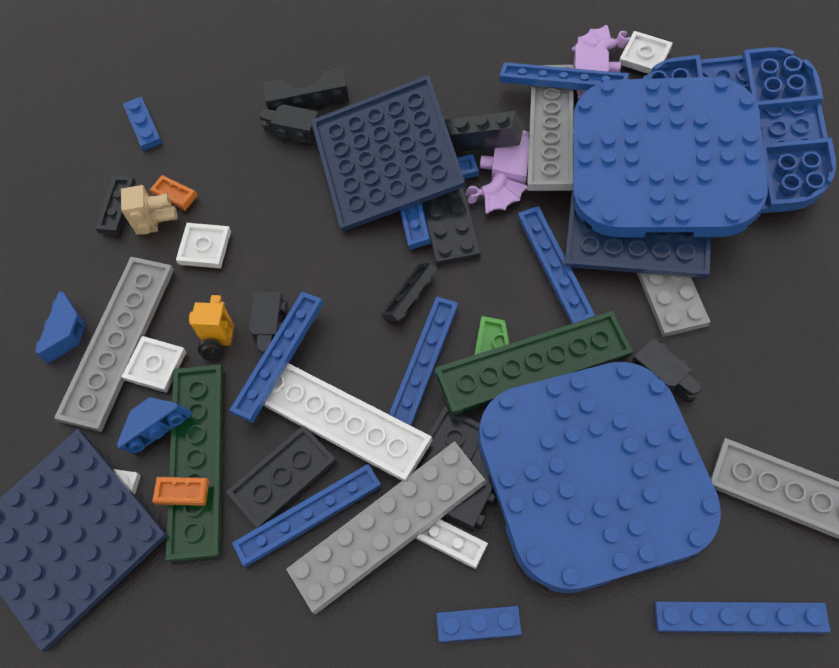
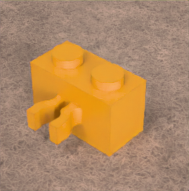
[189,295,235,346]

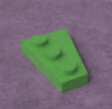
[474,316,509,355]

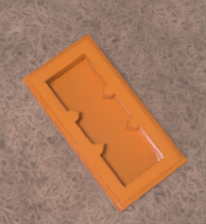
[149,175,198,211]
[152,477,209,506]

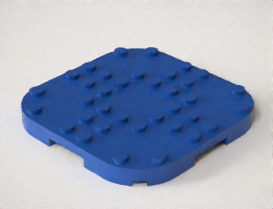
[643,47,836,213]
[573,77,768,237]
[477,362,721,593]

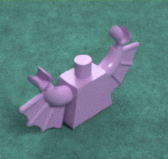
[572,25,630,99]
[465,130,529,214]

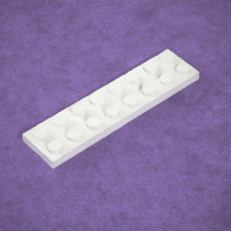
[263,363,433,481]

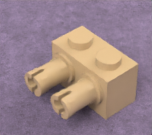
[121,185,178,235]

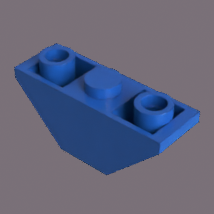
[35,291,86,363]
[117,397,192,455]

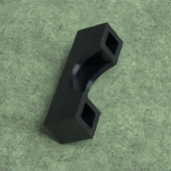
[263,68,349,111]

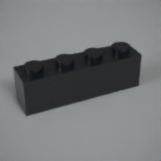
[444,111,524,152]
[445,448,496,532]

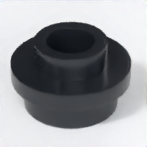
[198,339,222,360]

